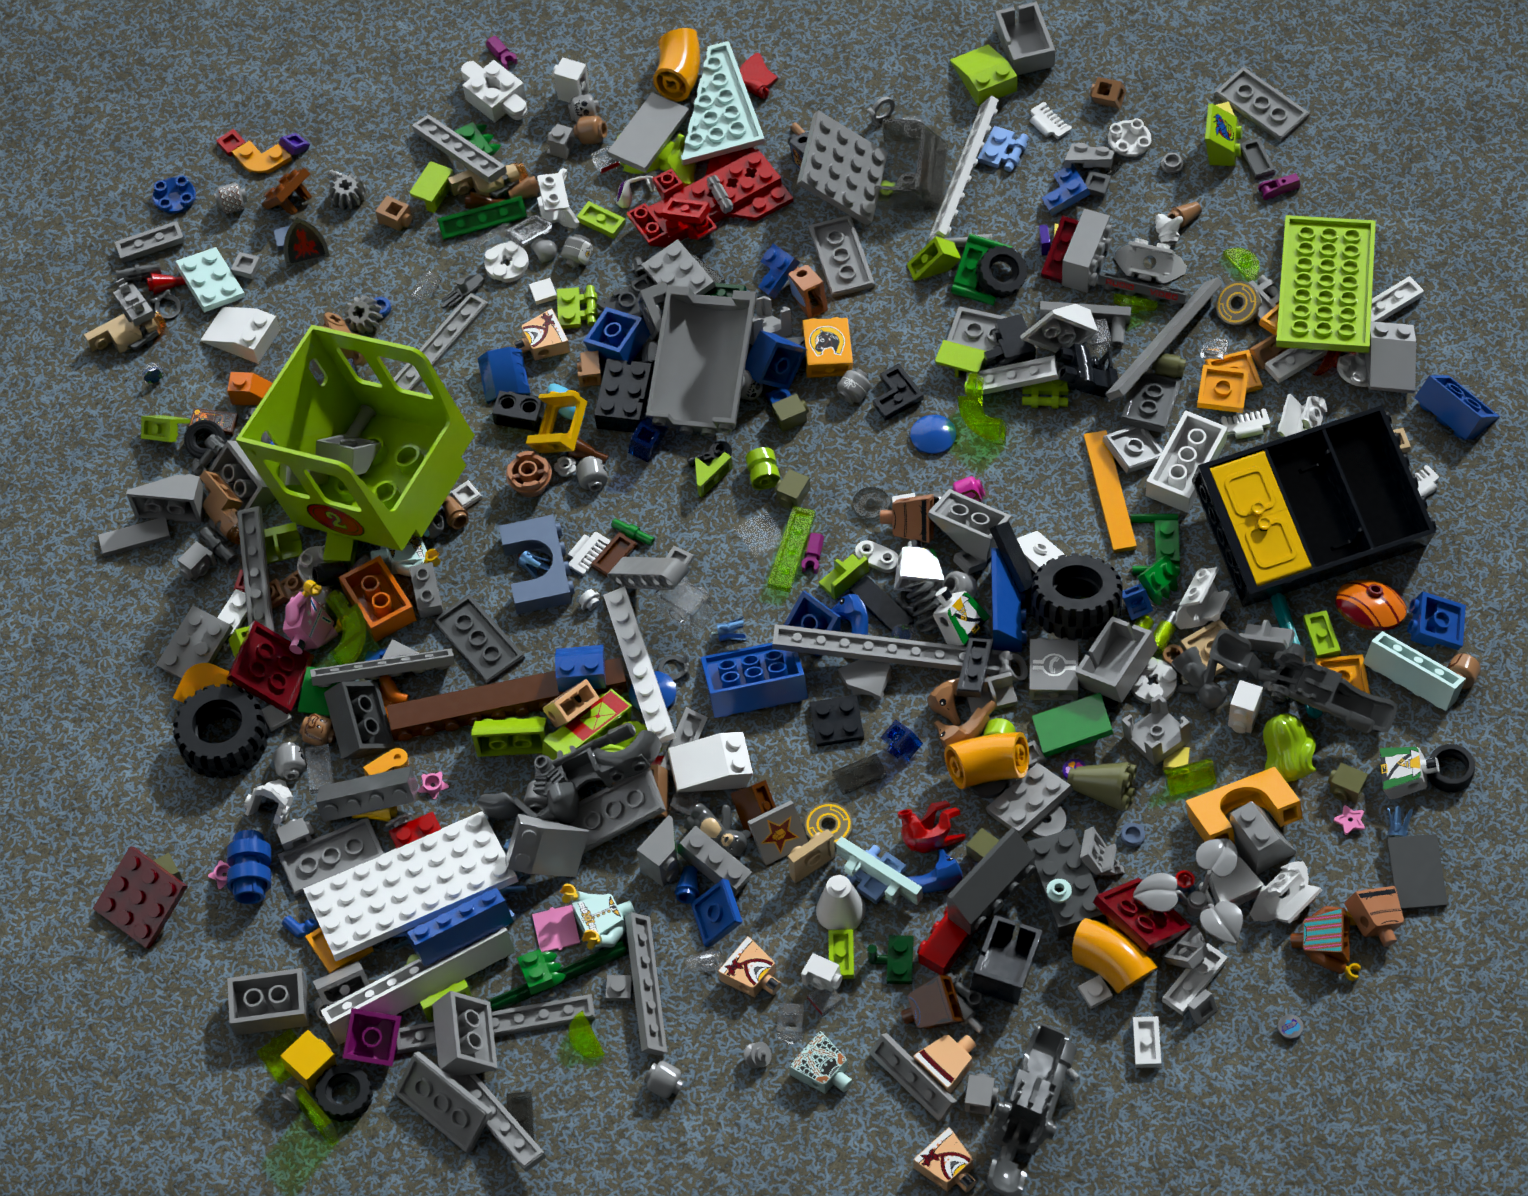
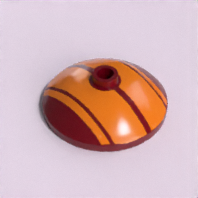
[1335,579,1407,631]

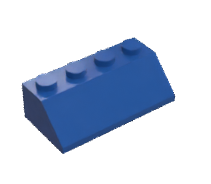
[991,548,1026,652]
[407,887,514,967]

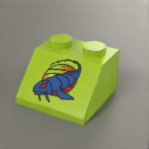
[1205,104,1242,166]

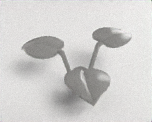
[1133,838,1243,944]

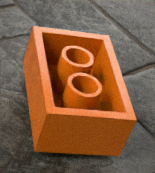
[339,556,417,642]

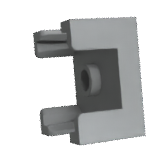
[636,281,667,340]
[749,296,792,345]
[1121,694,1192,766]

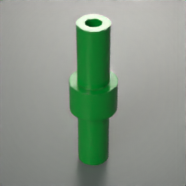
[611,518,655,546]

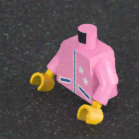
[283,580,354,654]

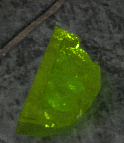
[1223,247,1260,282]
[1113,293,1158,313]
[568,1011,605,1058]

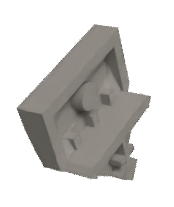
[838,660,892,700]
[1080,827,1125,875]

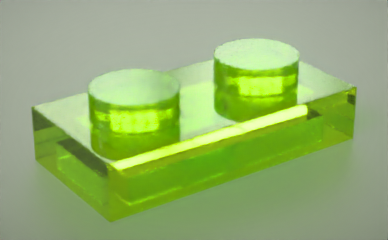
[1164,758,1217,796]

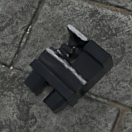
[1055,343,1118,398]

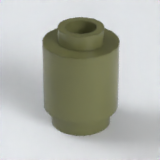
[1152,353,1186,379]

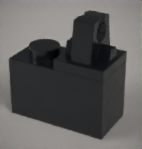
[984,314,1036,367]

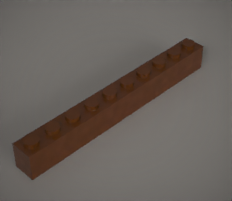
[387,657,628,741]

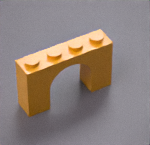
[1185,767,1303,845]

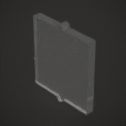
[734,511,788,558]

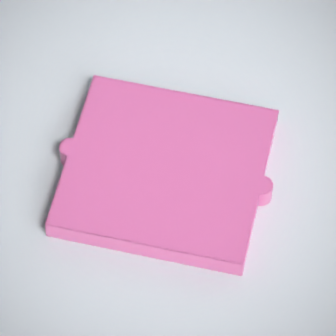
[532,905,581,952]

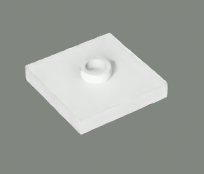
[1017,531,1064,573]

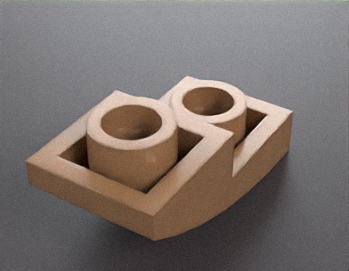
[269,570,305,609]

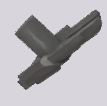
[442,273,485,307]

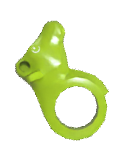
[617,134,696,188]

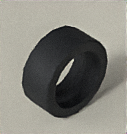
[1427,744,1475,793]

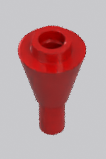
[147,273,187,295]

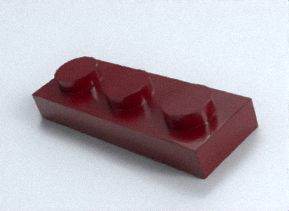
[1041,216,1079,283]

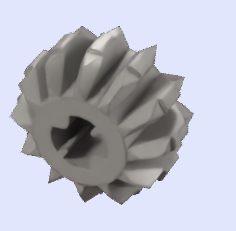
[328,173,366,210]
[344,295,383,334]

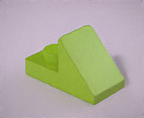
[695,452,733,498]

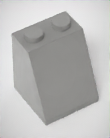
[1230,801,1297,876]

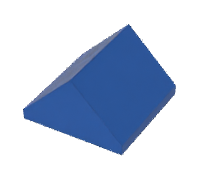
[784,591,841,656]

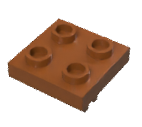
[261,167,312,215]

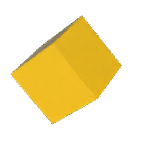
[280,1030,338,1092]

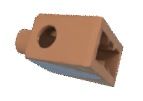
[788,265,828,319]

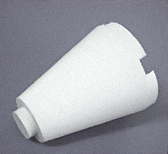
[816,875,865,930]

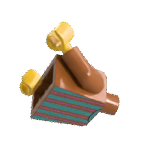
[1290,906,1361,981]

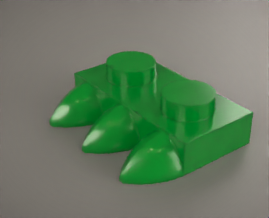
[454,122,501,156]
[1137,555,1179,605]
[517,949,566,995]

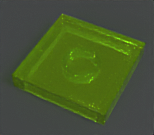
[295,1086,340,1146]

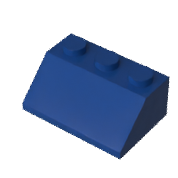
[1414,375,1500,440]

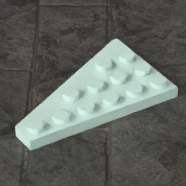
[681,41,765,166]

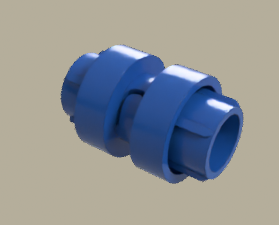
[227,830,271,904]

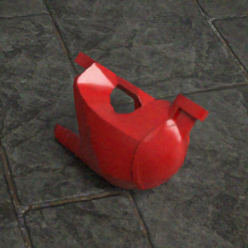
[898,800,966,853]

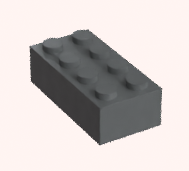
[1027,828,1106,939]

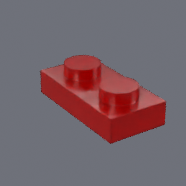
[661,197,711,224]
[389,811,441,848]

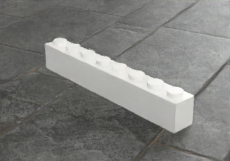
[320,927,516,1045]

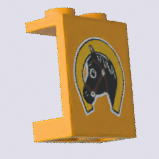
[801,317,853,378]

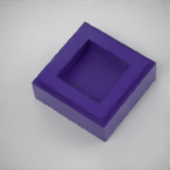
[279,133,310,155]
[1039,225,1050,255]

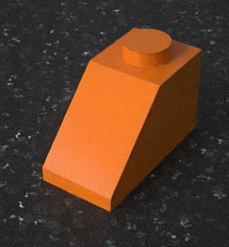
[227,372,273,405]

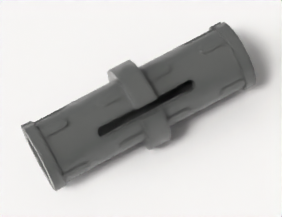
[115,262,161,282]
[199,527,239,567]

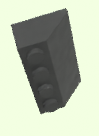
[947,828,1036,935]

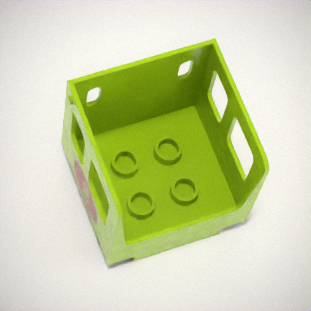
[236,325,475,551]

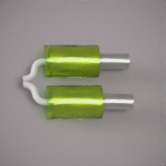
[1133,605,1176,654]

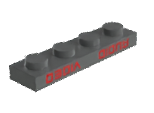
[1097,272,1190,306]

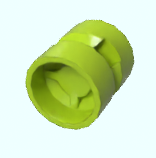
[745,447,780,490]

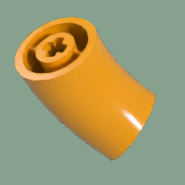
[653,28,700,102]
[944,732,1029,789]
[1072,918,1157,994]

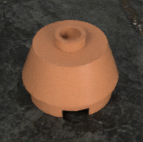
[506,451,552,497]

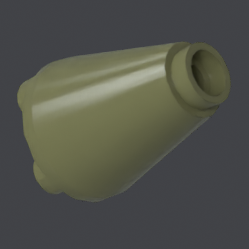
[1067,762,1137,811]

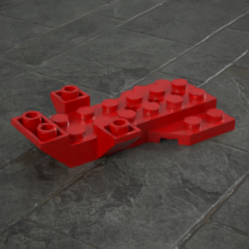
[626,147,794,248]

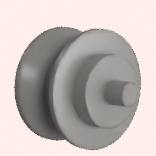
[744,1042,771,1069]

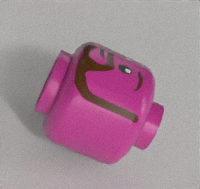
[953,476,986,503]

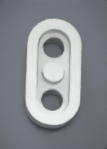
[855,540,899,573]

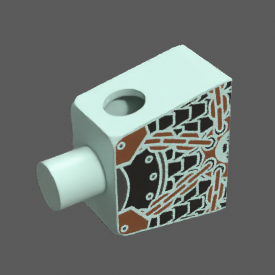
[789,1031,853,1094]

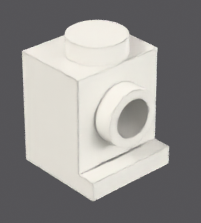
[801,953,842,992]

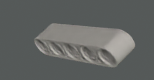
[607,557,689,590]

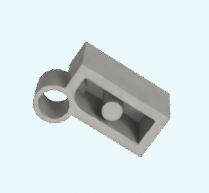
[313,961,370,1021]

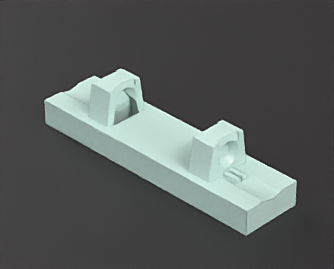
[836,836,923,905]

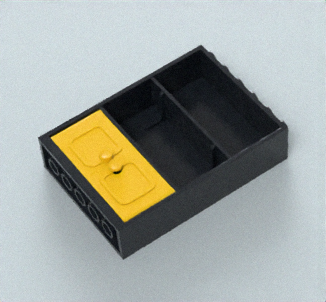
[1192,405,1437,607]

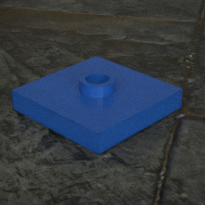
[691,879,743,947]

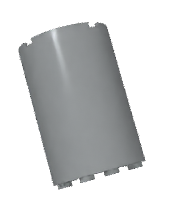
[646,285,757,437]

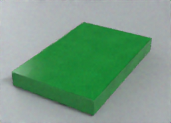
[1032,693,1114,757]

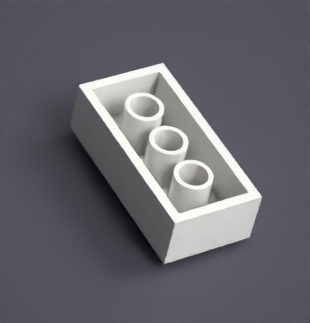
[1145,410,1228,513]

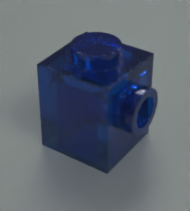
[880,719,923,762]

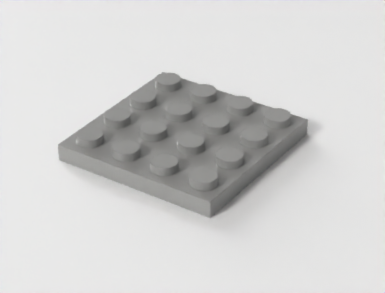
[797,110,888,225]

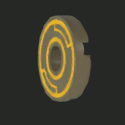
[1216,281,1261,326]
[804,802,853,848]

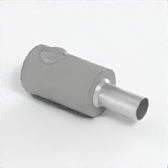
[957,995,985,1034]

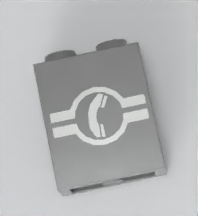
[1029,638,1078,701]

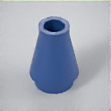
[674,866,699,904]

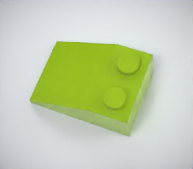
[950,45,1017,107]

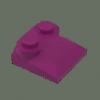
[342,1008,401,1066]

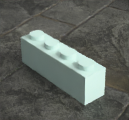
[1363,631,1465,711]

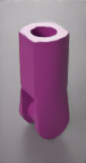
[1258,173,1300,200]

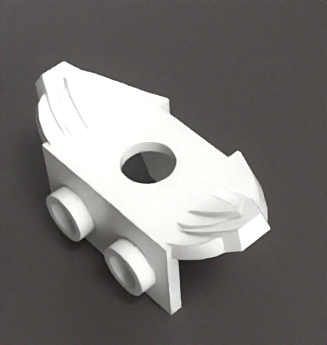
[537,168,579,229]
[1114,238,1187,283]
[1277,394,1327,437]
[1174,567,1232,629]
[244,779,294,824]
[1249,861,1322,923]

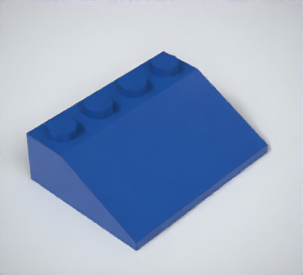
[701,642,808,718]

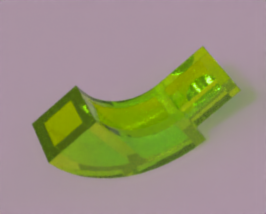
[958,373,1007,446]
[324,590,366,665]

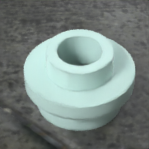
[1047,879,1072,903]

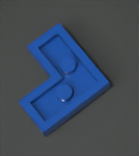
[1042,164,1091,216]
[758,244,800,299]

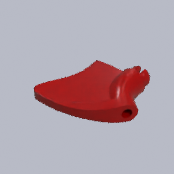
[739,53,778,99]

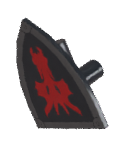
[283,217,330,266]

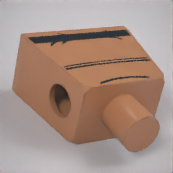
[880,494,934,543]
[1344,886,1404,947]

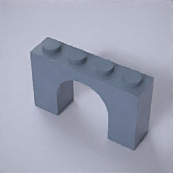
[499,515,575,614]

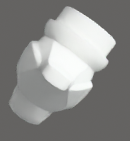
[1155,214,1183,245]

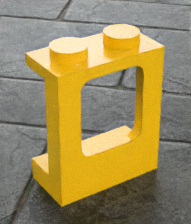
[526,390,588,453]

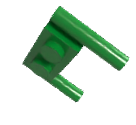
[950,234,1012,306]
[1131,513,1180,575]

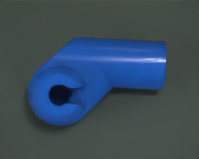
[282,915,318,938]

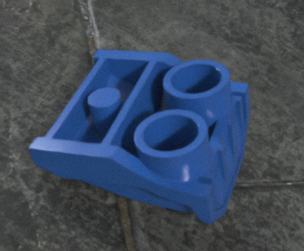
[477,347,531,404]

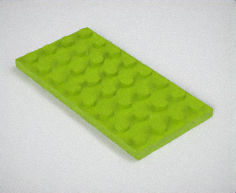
[1276,215,1376,353]

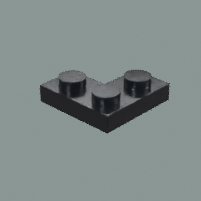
[873,363,924,421]

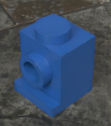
[1122,584,1154,620]

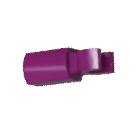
[486,35,518,70]
[801,533,824,574]

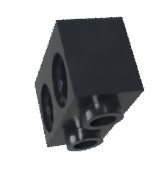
[492,391,545,432]

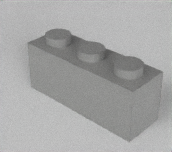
[677,826,752,897]

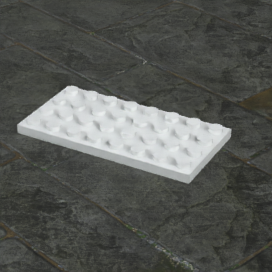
[303,811,518,961]

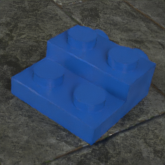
[1407,592,1466,650]

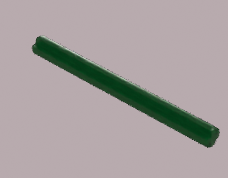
[488,942,627,1012]

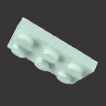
[176,247,244,312]

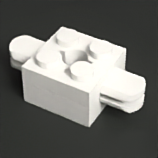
[461,60,528,123]

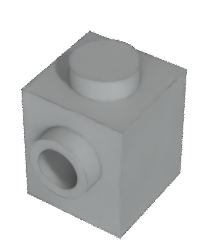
[965,1073,999,1115]

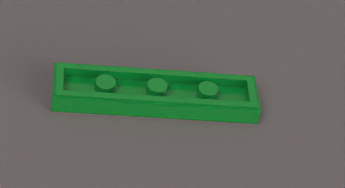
[437,196,528,240]

